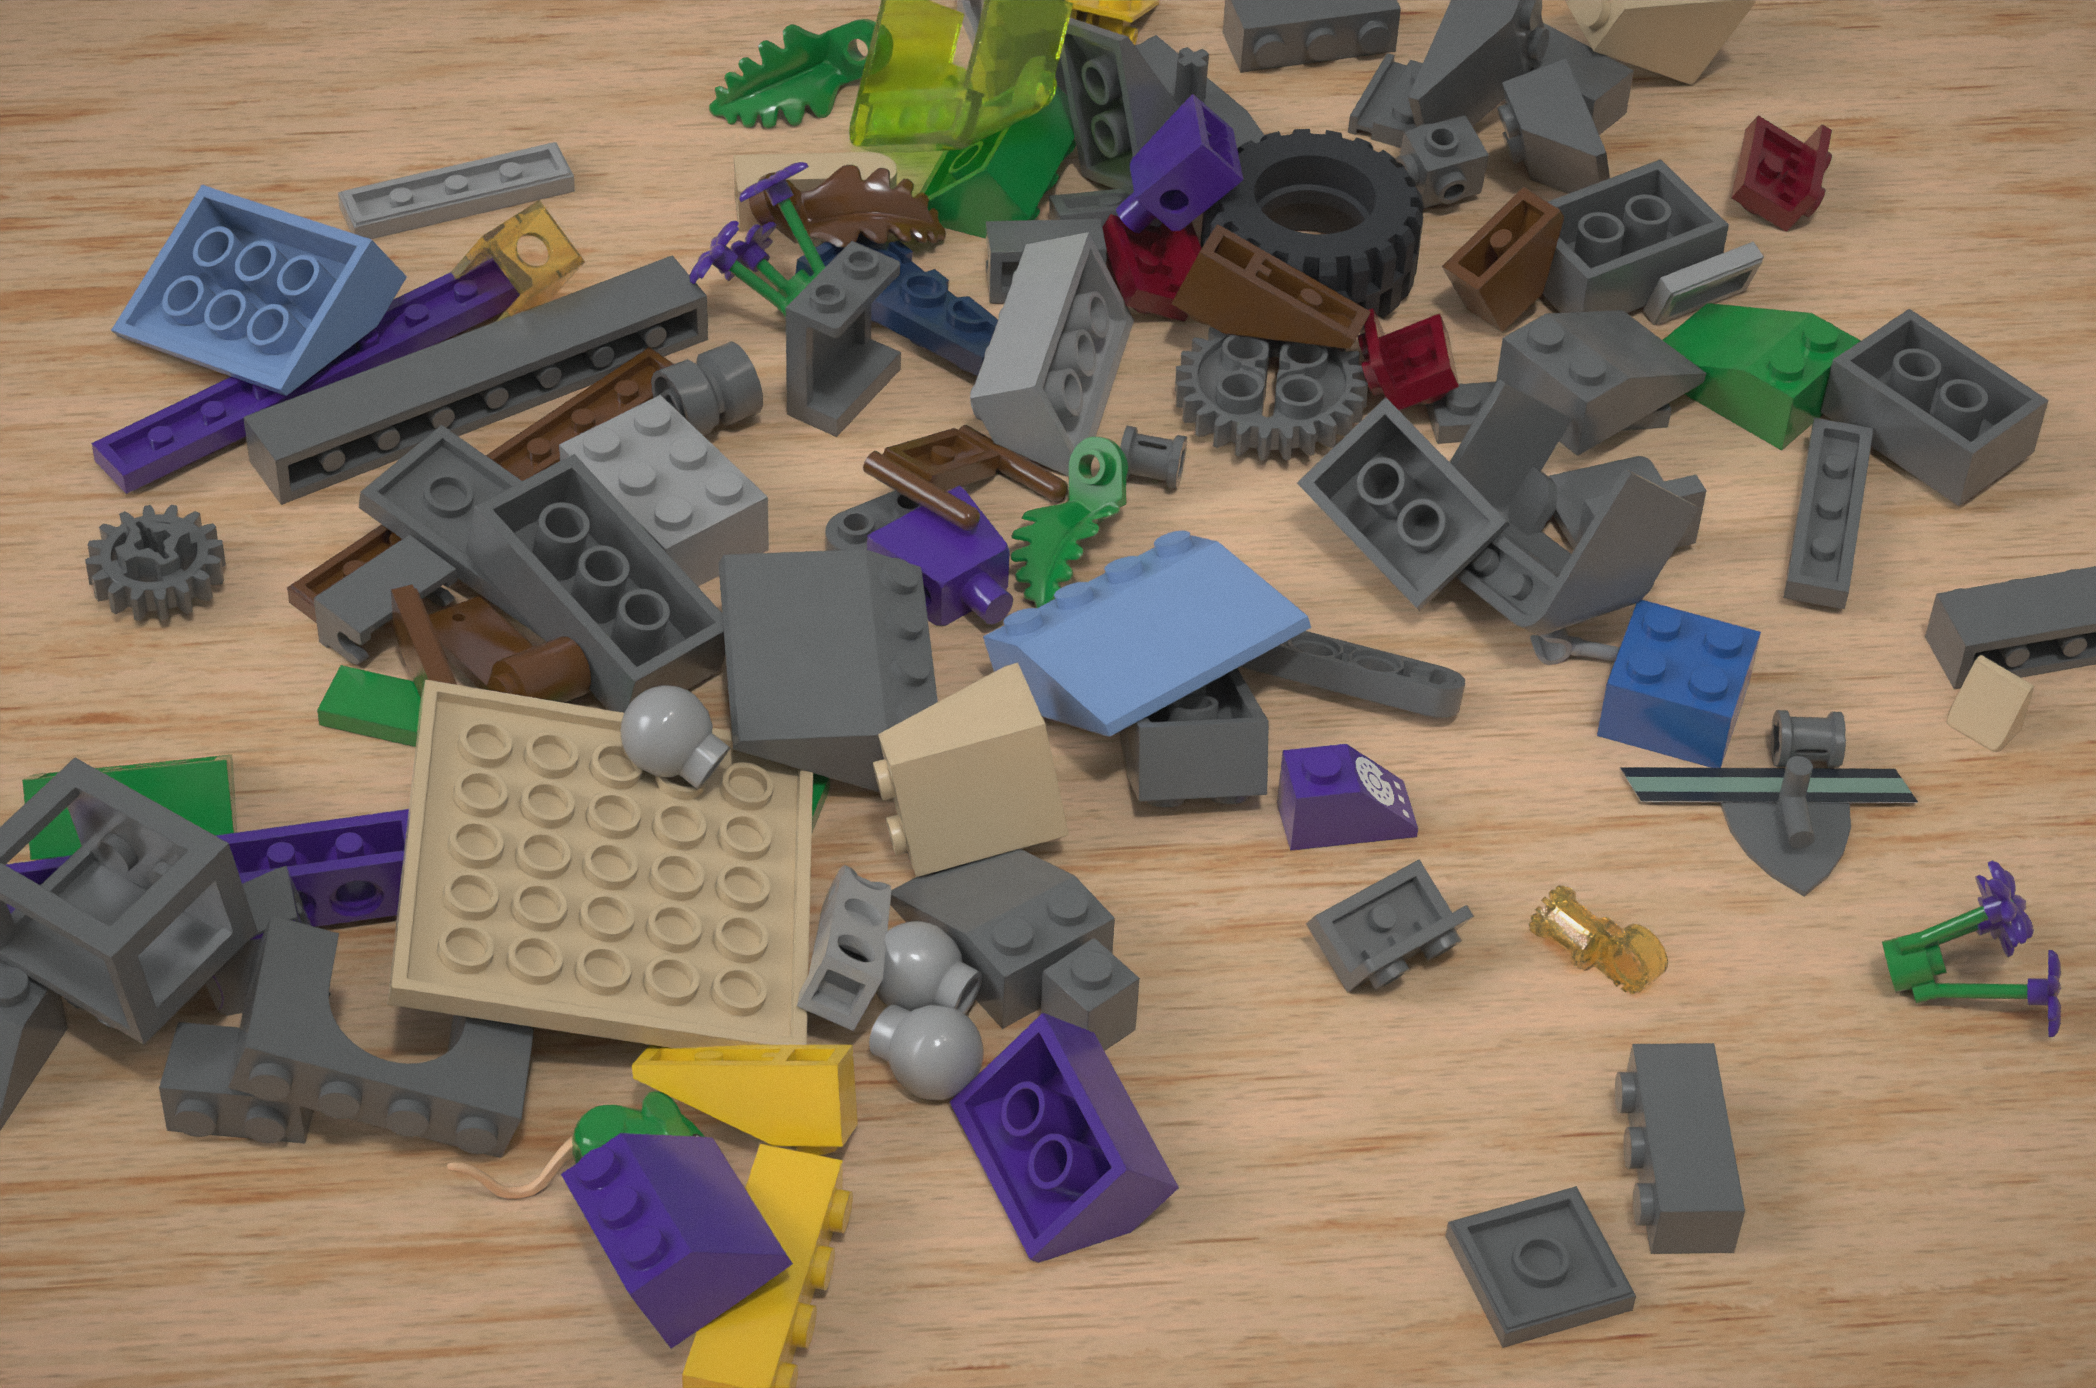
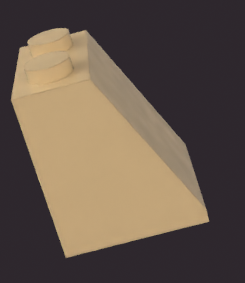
[1565,0,1756,85]
[873,663,1069,877]

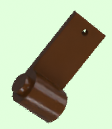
[428,596,591,703]

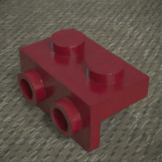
[1731,115,1832,232]
[1102,214,1202,322]
[1357,308,1459,410]

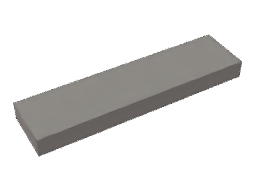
[338,142,575,239]

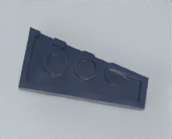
[795,234,998,376]

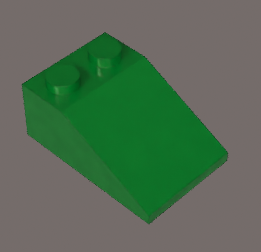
[1663,303,1861,451]

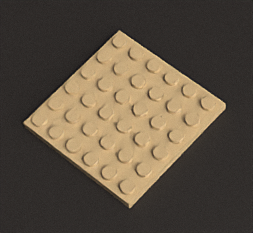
[387,680,813,1048]

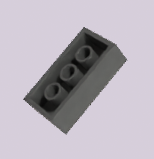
[465,454,726,713]

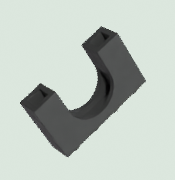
[228,915,534,1158]

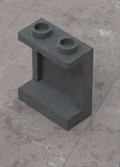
[786,241,901,437]

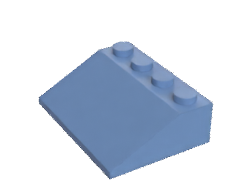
[111,185,407,396]
[983,530,1311,737]

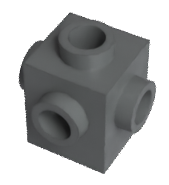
[1396,115,1489,208]

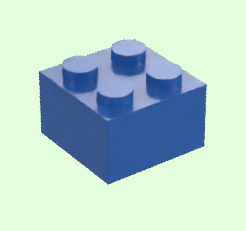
[1597,600,1761,768]

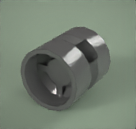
[651,341,763,436]

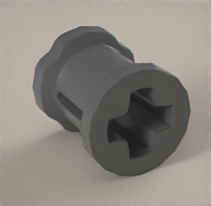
[1120,425,1187,489]
[1771,710,1846,768]

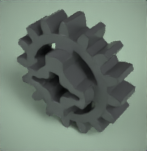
[85,505,226,621]

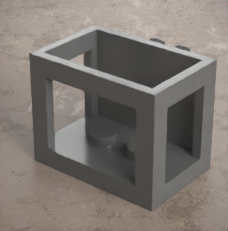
[0,757,258,1045]

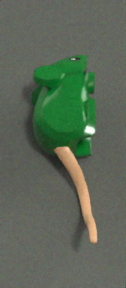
[447,1091,705,1199]

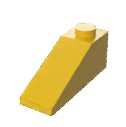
[632,1045,858,1155]

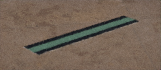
[1620,767,1918,803]

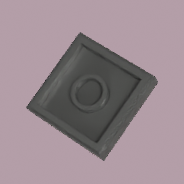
[1445,1186,1636,1348]

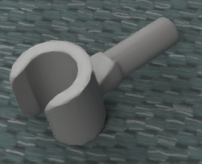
[1530,628,1620,665]

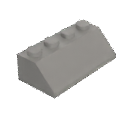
[970,232,1134,476]

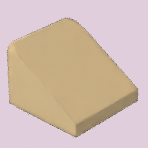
[1946,655,2035,752]

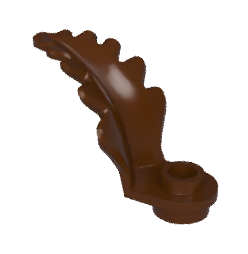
[749,165,946,248]

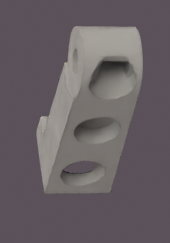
[797,865,891,1031]

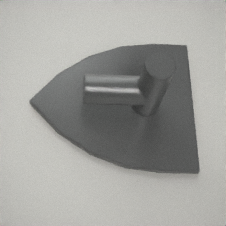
[1720,756,1851,897]

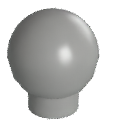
[620,685,730,789]
[876,921,983,1014]
[869,1004,984,1100]

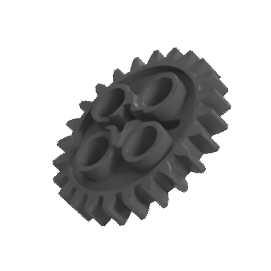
[1175,327,1368,460]

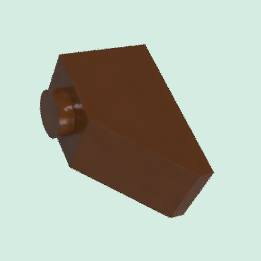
[1442,187,1565,333]

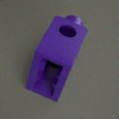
[1116,94,1243,234]
[867,485,1013,626]

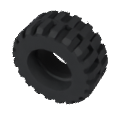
[1200,129,1424,330]

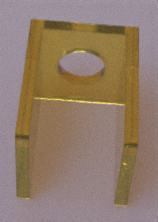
[451,200,585,322]

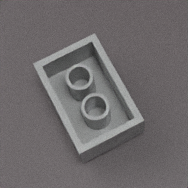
[559,395,769,586]

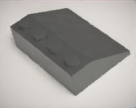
[718,549,938,792]

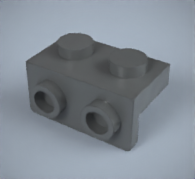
[1306,859,1474,993]

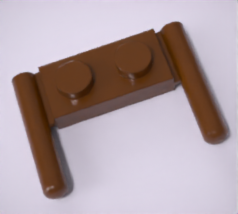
[863,425,1068,531]

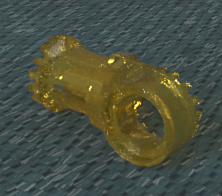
[1529,885,1668,994]

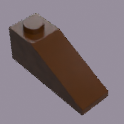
[1171,224,1371,349]

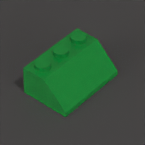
[919,69,1076,239]
[22,754,237,860]

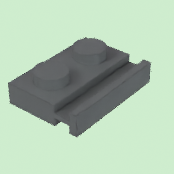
[1348,53,1423,148]

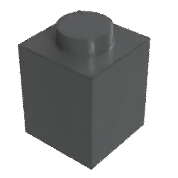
[1040,938,1140,1051]

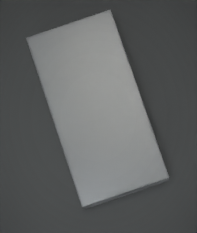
[1643,242,1764,325]

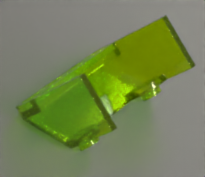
[849,0,1073,153]

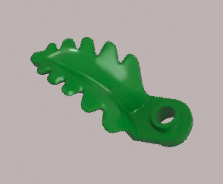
[709,19,891,128]
[1010,437,1128,608]

